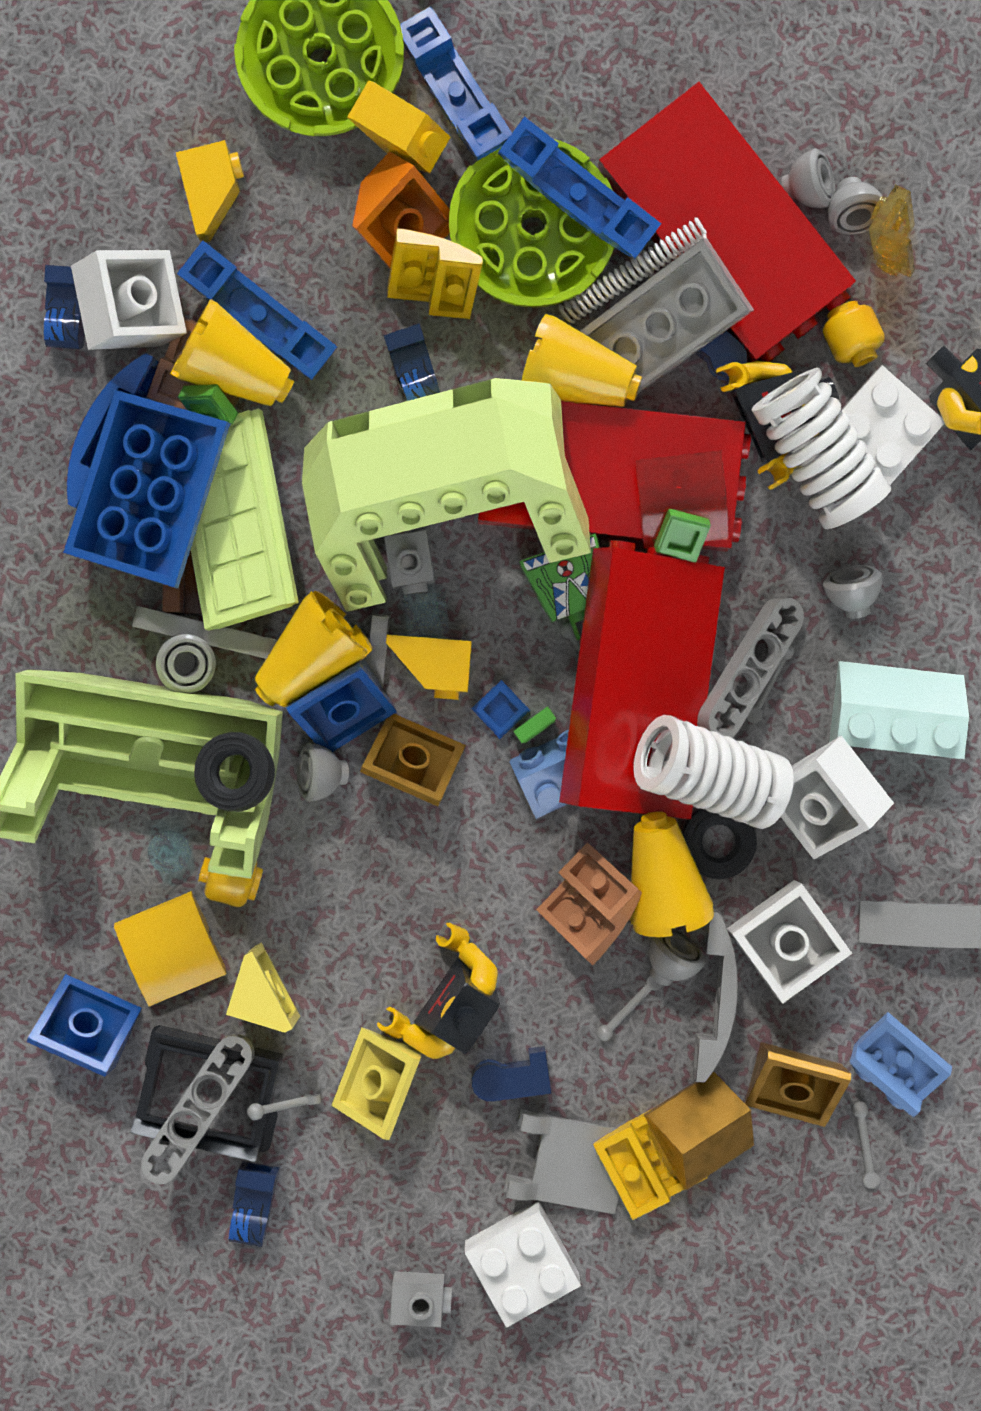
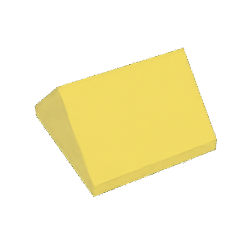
[226,942,300,1033]
[331,1027,422,1140]

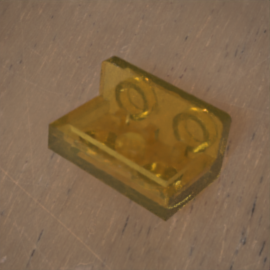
[869,184,915,278]

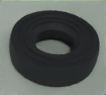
[194,732,275,812]
[682,808,757,879]

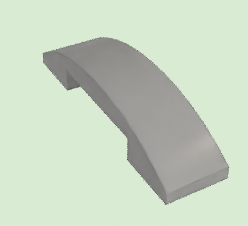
[858,900,981,948]
[692,909,738,1082]

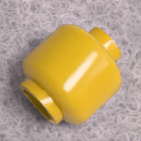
[822,301,885,367]
[198,857,263,907]

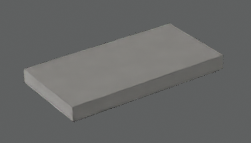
[580,238,754,408]

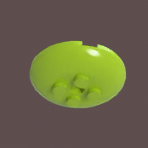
[234,0,404,136]
[449,139,614,308]

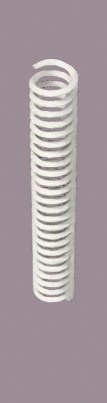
[558,217,707,324]

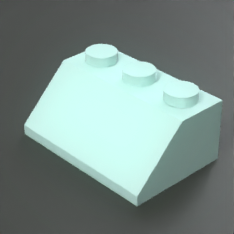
[829,661,969,759]

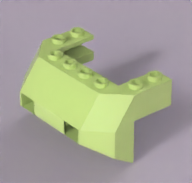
[302,378,591,612]
[0,670,283,879]

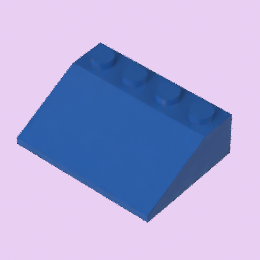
[63,390,231,589]

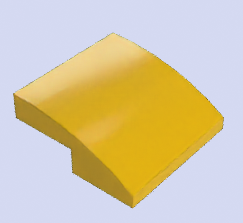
[387,229,482,319]
[114,891,226,1006]
[593,1109,708,1220]

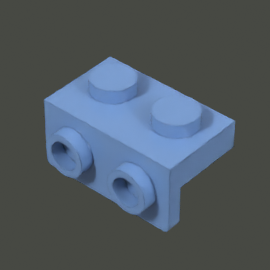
[510,730,569,819]
[850,1012,952,1117]

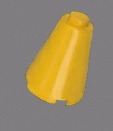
[170,299,294,407]
[521,314,642,407]
[255,591,373,707]
[630,812,714,937]

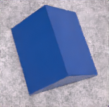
[286,659,397,752]
[27,974,142,1077]

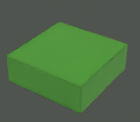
[178,384,238,424]
[654,509,711,562]
[513,706,556,744]

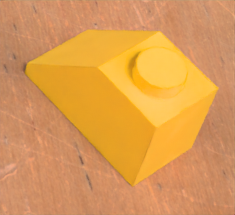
[347,80,451,174]
[176,140,244,243]
[386,635,472,700]

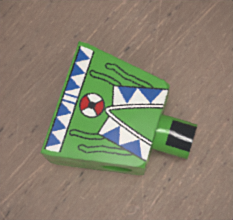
[519,534,599,640]

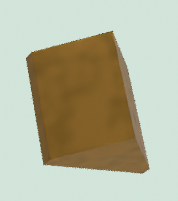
[360,714,466,807]
[745,1042,851,1127]
[644,1072,754,1190]

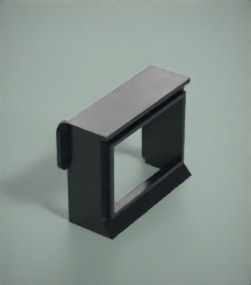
[130,1025,283,1162]

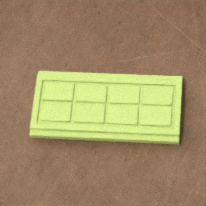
[191,408,299,631]

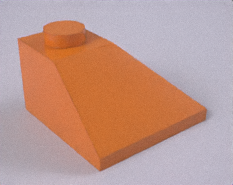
[352,151,450,269]

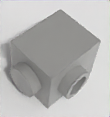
[384,530,435,596]
[390,1271,452,1328]

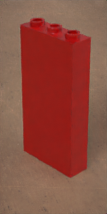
[597,82,856,363]
[478,401,751,552]
[559,540,725,819]

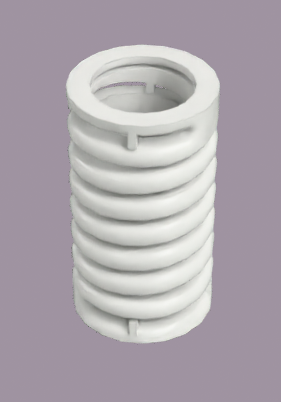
[752,368,891,529]
[634,715,794,829]

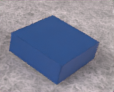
[471,680,530,739]

